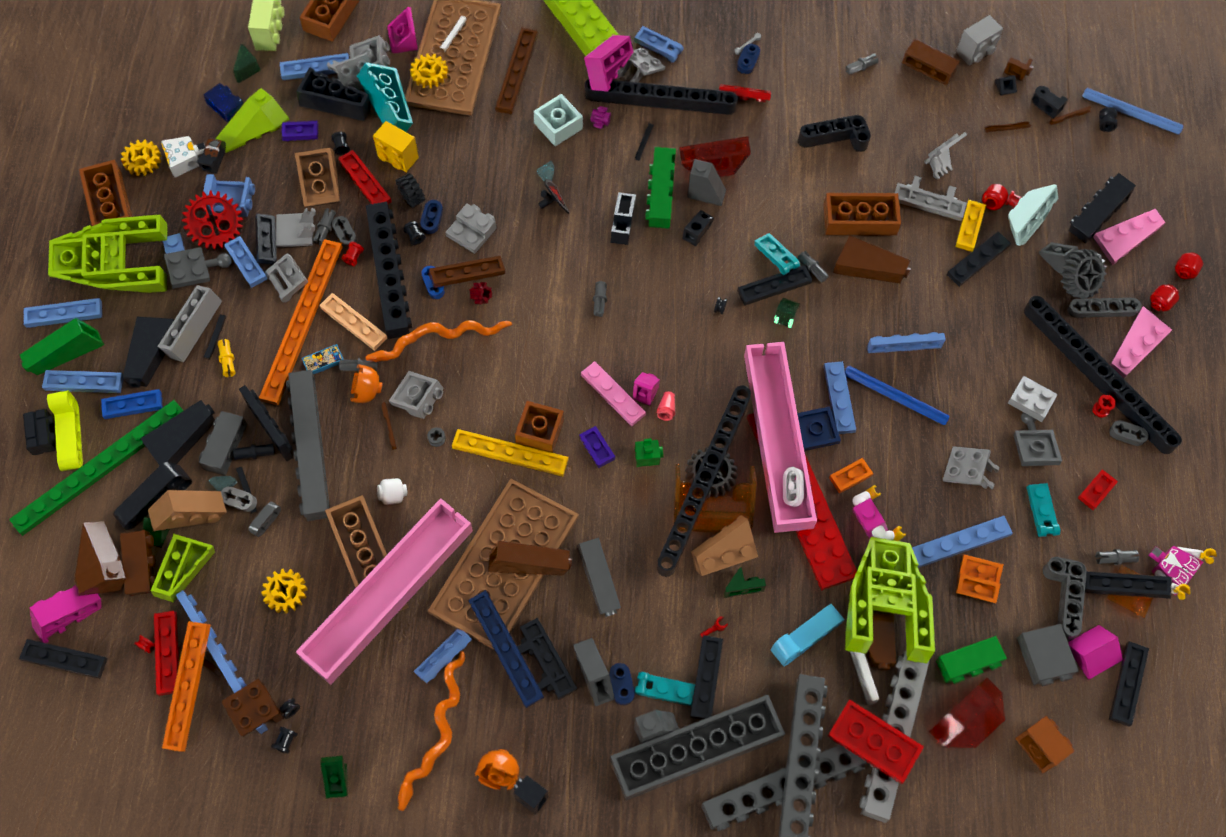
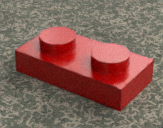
[1078,469,1118,510]

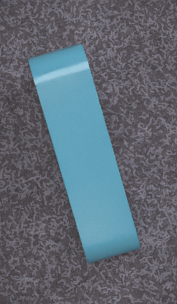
[771,604,845,667]

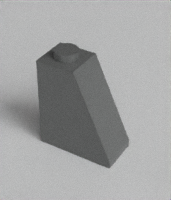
[688,159,726,206]
[573,638,615,707]
[634,710,679,744]

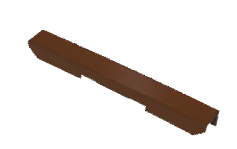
[1049,106,1091,125]
[985,121,1031,132]
[381,402,397,450]
[178,642,223,677]

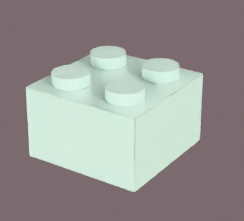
[533,94,583,146]

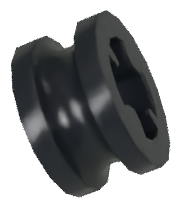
[714,296,727,315]
[279,698,301,719]

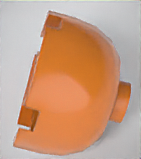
[350,364,382,403]
[475,749,519,790]

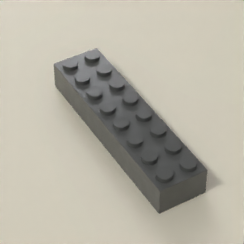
[610,695,785,801]

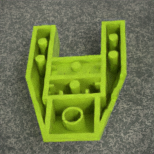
[48,215,167,293]
[845,537,935,664]

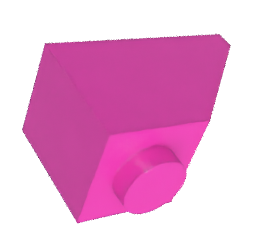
[633,372,660,406]

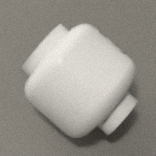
[377,478,407,505]

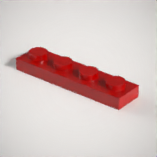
[338,150,392,204]
[154,611,179,696]

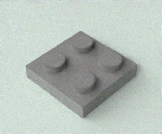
[1008,376,1058,422]

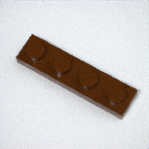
[429,256,505,288]

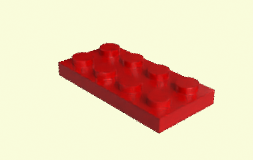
[827,699,924,784]

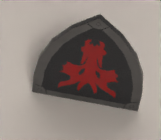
[538,179,570,214]

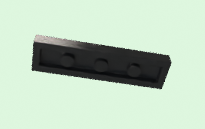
[947,232,1011,287]
[737,265,812,306]
[1085,571,1172,599]
[690,635,723,720]
[19,639,108,679]
[1109,641,1149,727]

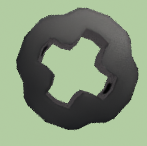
[331,131,350,155]
[403,221,426,245]
[271,727,298,754]

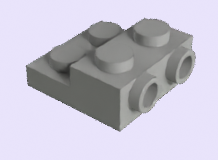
[350,35,390,66]
[445,204,496,254]
[389,371,444,419]

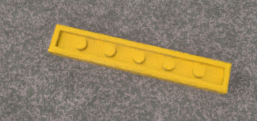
[452,429,569,477]

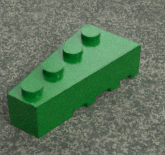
[645,147,676,229]

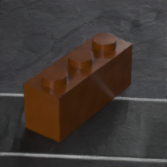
[902,39,960,85]
[120,530,156,596]

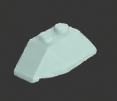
[1008,184,1058,246]

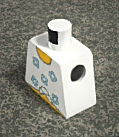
[161,136,206,178]

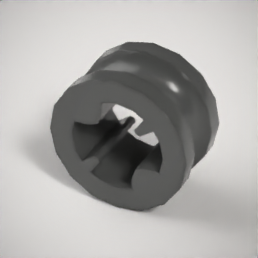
[427,427,446,447]

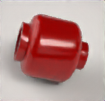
[982,184,1008,210]
[1175,252,1203,280]
[1150,284,1179,312]

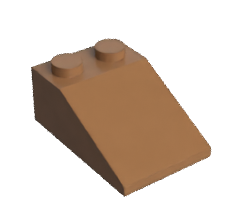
[295,148,340,207]

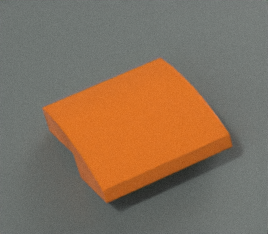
[956,554,1004,603]

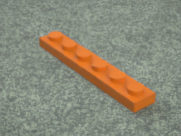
[162,621,211,752]

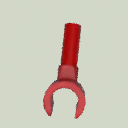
[700,616,728,637]

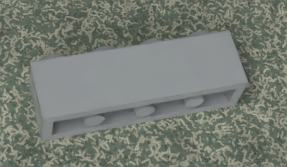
[157,285,222,362]

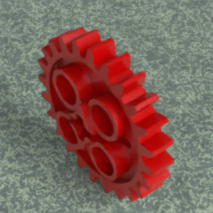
[182,190,243,250]

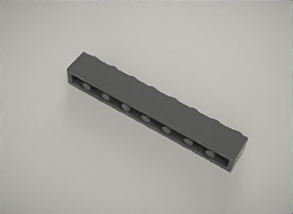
[286,370,330,521]

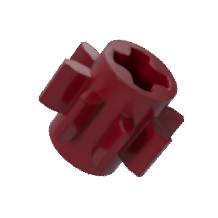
[469,282,492,305]

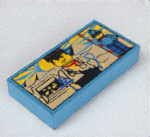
[302,344,343,375]

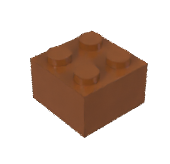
[515,401,564,453]
[1015,716,1075,773]

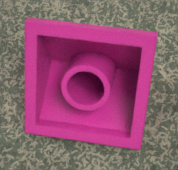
[387,7,418,53]
[1068,625,1123,680]

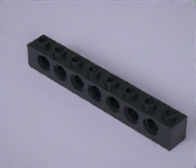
[366,202,412,339]

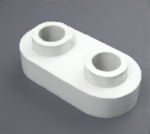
[783,467,804,507]

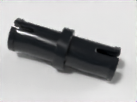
[233,443,275,460]

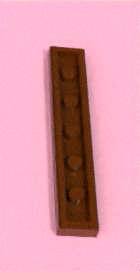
[495,27,538,115]

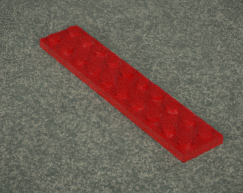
[747,413,857,591]

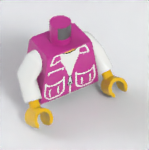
[852,485,906,541]
[1148,546,1217,600]

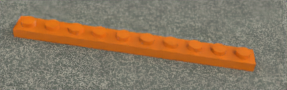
[259,239,342,406]

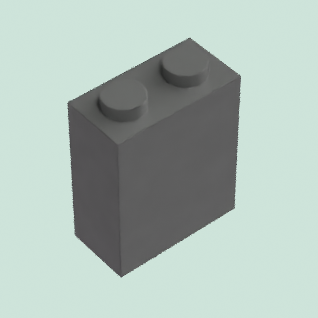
[1017,624,1078,687]

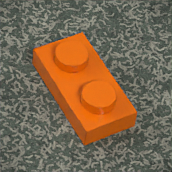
[829,458,873,494]

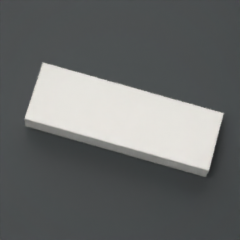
[850,651,879,705]

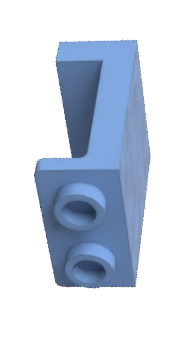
[203,174,255,217]

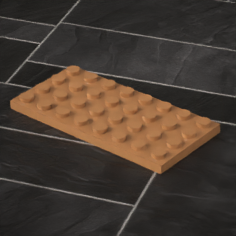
[405,0,501,116]
[428,478,579,649]

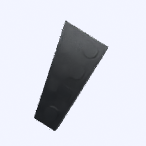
[296,67,371,121]
[1069,172,1136,243]

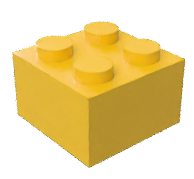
[373,121,419,172]

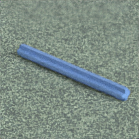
[1083,88,1183,134]

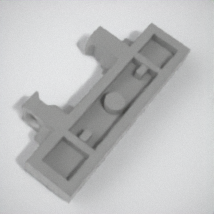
[895,176,967,221]

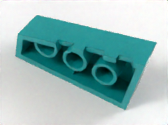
[357,62,413,132]

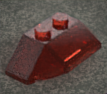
[679,136,751,177]
[929,677,1005,748]

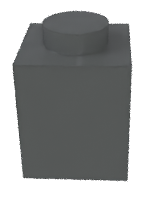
[1039,242,1078,273]

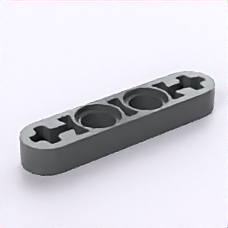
[1068,298,1141,318]

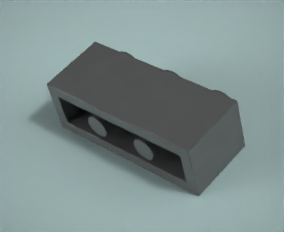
[199,411,247,476]

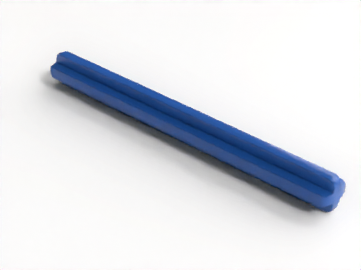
[845,366,949,425]

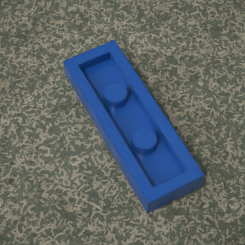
[101,389,163,419]

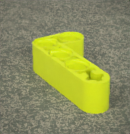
[47,390,83,471]

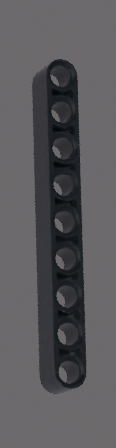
[585,79,738,115]

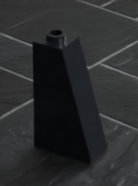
[123,316,175,388]
[141,400,215,466]

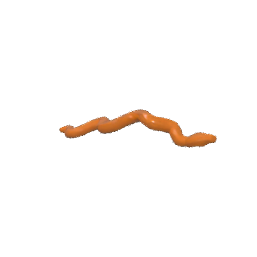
[365,321,512,362]
[398,651,465,811]

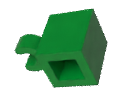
[634,438,664,467]

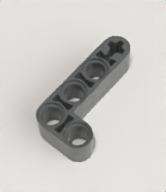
[1042,557,1087,641]

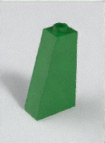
[20,318,104,375]

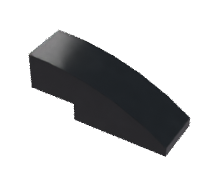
[610,192,636,245]

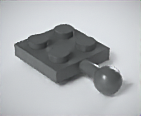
[164,247,232,289]
[1013,412,1062,466]

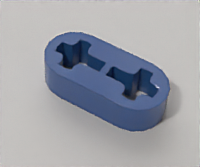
[421,266,445,299]

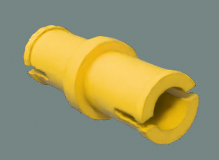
[217,339,236,377]

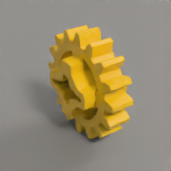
[410,53,448,89]
[121,139,162,176]
[261,569,308,613]

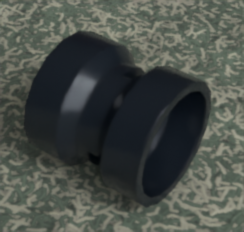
[1099,107,1117,132]

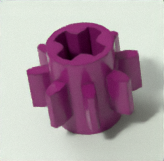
[590,106,611,129]

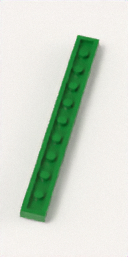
[9,400,183,536]

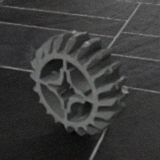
[1060,249,1107,299]
[685,447,738,499]

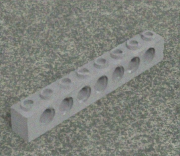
[859,651,929,823]

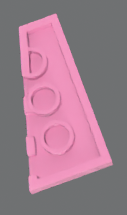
[1093,209,1165,265]
[1110,306,1172,378]

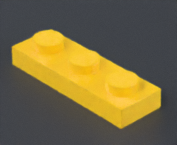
[955,200,986,252]

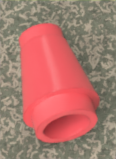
[657,391,675,421]

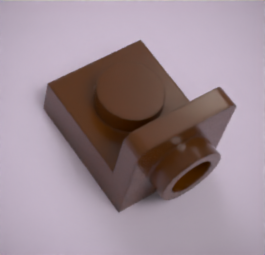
[1004,57,1033,81]

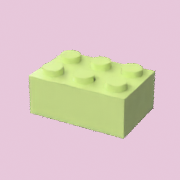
[248,0,284,51]

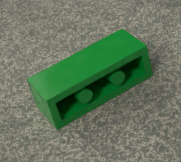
[936,636,1007,684]

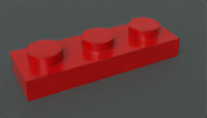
[719,84,771,102]

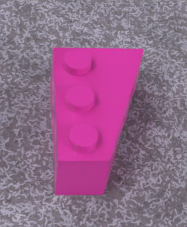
[584,35,633,91]
[29,584,101,643]

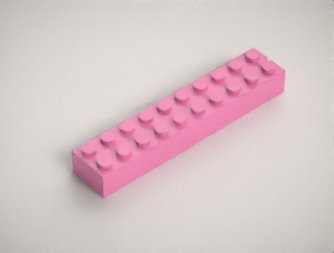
[744,342,817,533]
[296,498,473,685]

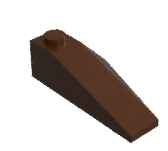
[74,521,126,596]

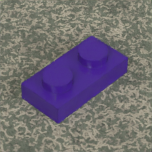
[282,121,318,141]
[579,426,615,469]

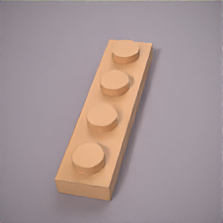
[320,293,387,351]

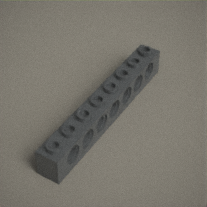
[778,674,828,837]
[701,745,868,832]

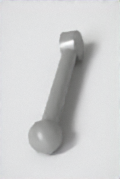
[735,33,761,54]

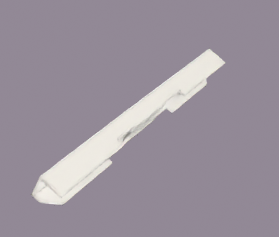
[440,16,467,52]

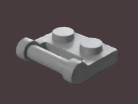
[265,253,308,302]

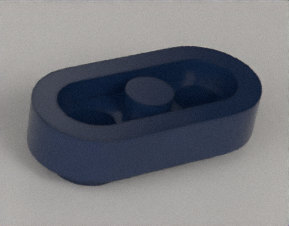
[737,44,760,74]
[420,200,443,234]
[609,663,635,706]

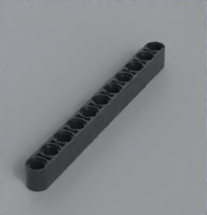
[1024,296,1182,454]
[657,385,751,577]

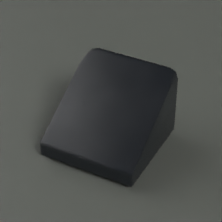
[995,75,1017,95]

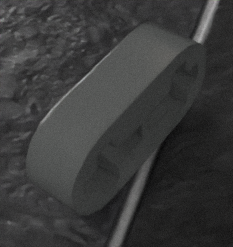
[332,216,357,248]
[1109,420,1148,446]
[249,501,281,537]

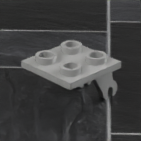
[617,48,665,82]
[327,52,370,90]
[924,132,967,179]
[276,208,315,247]
[943,447,999,489]

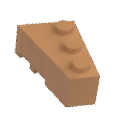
[148,490,227,531]
[691,515,758,576]

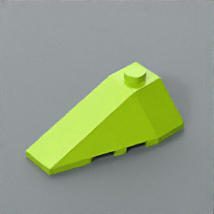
[216,88,289,153]

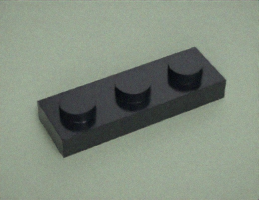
[255,213,277,265]

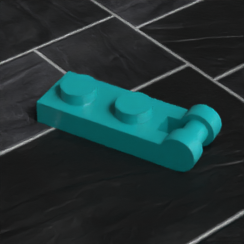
[755,233,800,275]
[1026,483,1061,537]
[634,672,695,706]

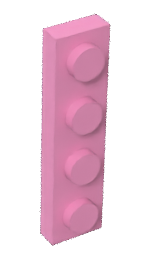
[581,361,646,427]

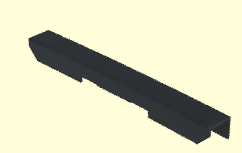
[635,121,654,161]
[204,314,226,360]
[236,467,258,514]

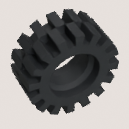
[396,173,425,208]

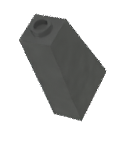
[576,537,621,617]

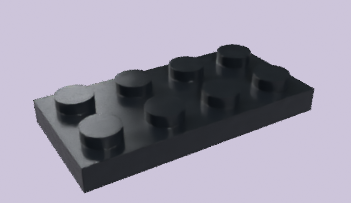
[239,385,293,462]

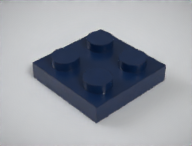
[797,406,841,451]

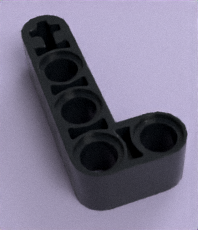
[798,115,871,152]
[113,462,192,530]

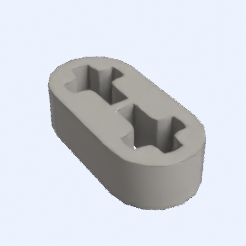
[221,486,257,512]

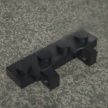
[517,618,577,700]

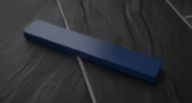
[468,590,545,708]

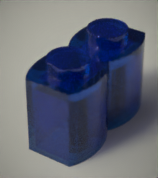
[203,83,244,122]

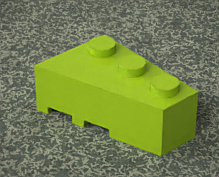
[151,534,215,602]

